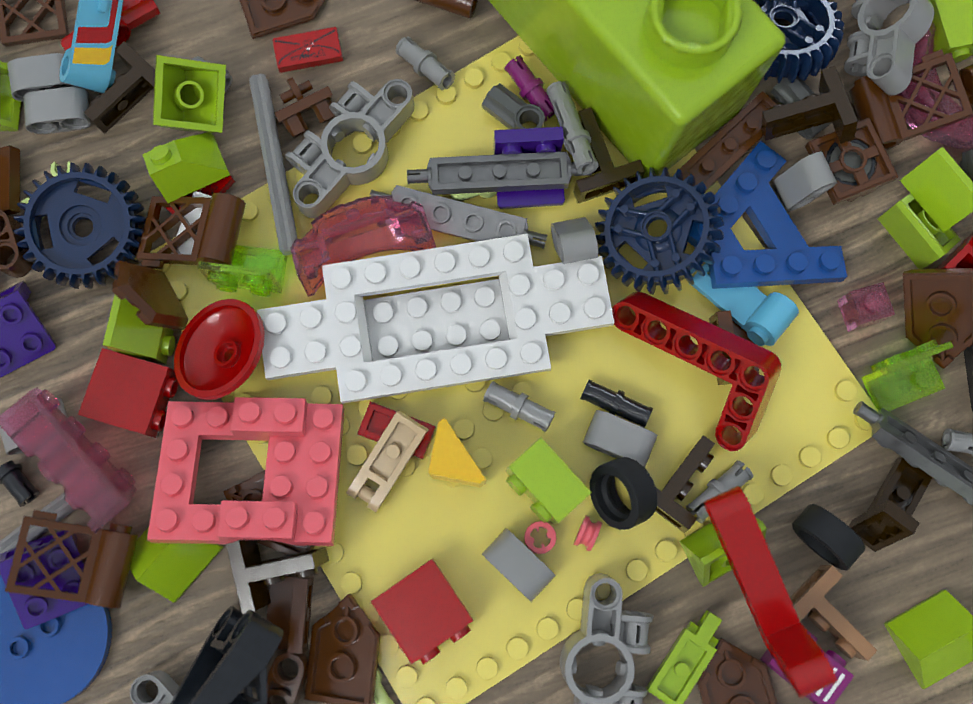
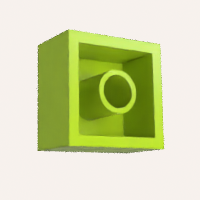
[506,438,591,524]

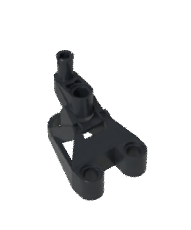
[170,606,284,704]

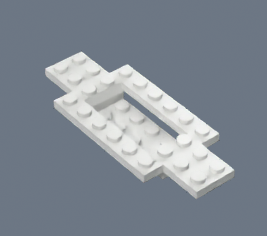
[257,234,614,404]

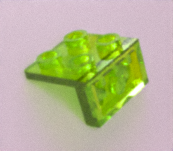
[198,245,288,297]
[861,339,953,411]

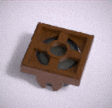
[805,118,899,205]

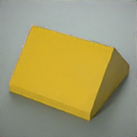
[428,418,486,487]

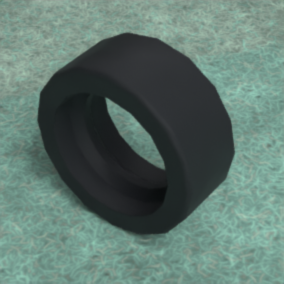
[589,457,657,530]
[792,504,865,571]

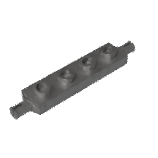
[407,152,592,195]
[368,185,547,249]
[853,401,973,506]

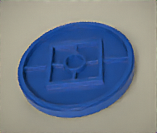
[0,575,112,704]

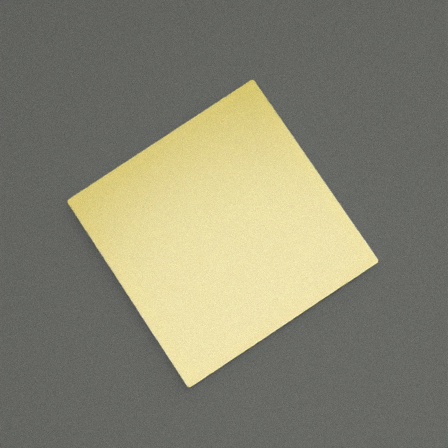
[141,35,878,704]

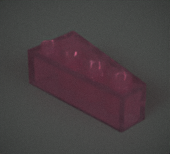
[0,387,137,533]

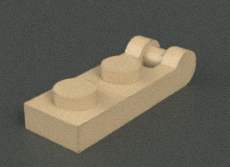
[346,410,429,513]

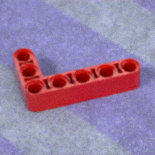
[612,292,782,451]
[703,486,838,698]

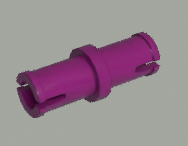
[504,55,555,122]

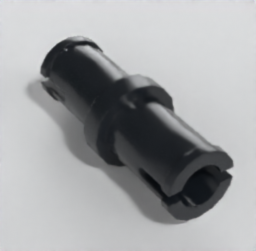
[580,379,653,428]

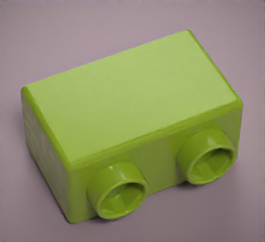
[488,0,785,178]

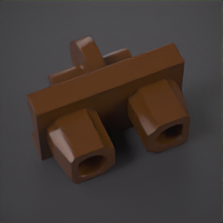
[274,77,336,138]

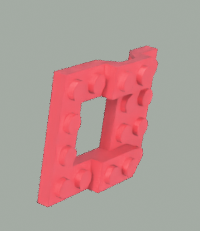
[147,397,345,546]

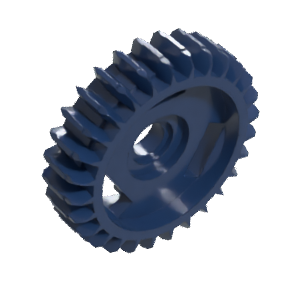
[754,0,845,83]
[13,162,146,289]
[595,167,724,295]

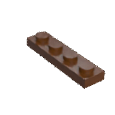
[672,91,778,191]

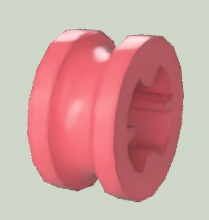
[573,515,602,552]
[524,521,556,554]

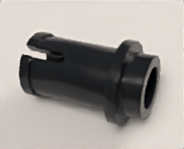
[0,460,40,507]

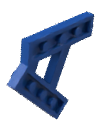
[688,141,848,289]

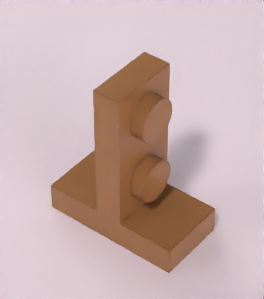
[790,565,878,661]

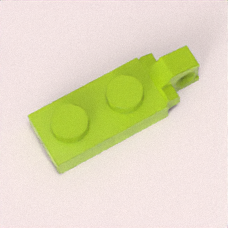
[646,610,722,704]

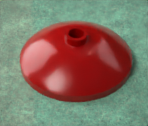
[174,299,265,400]

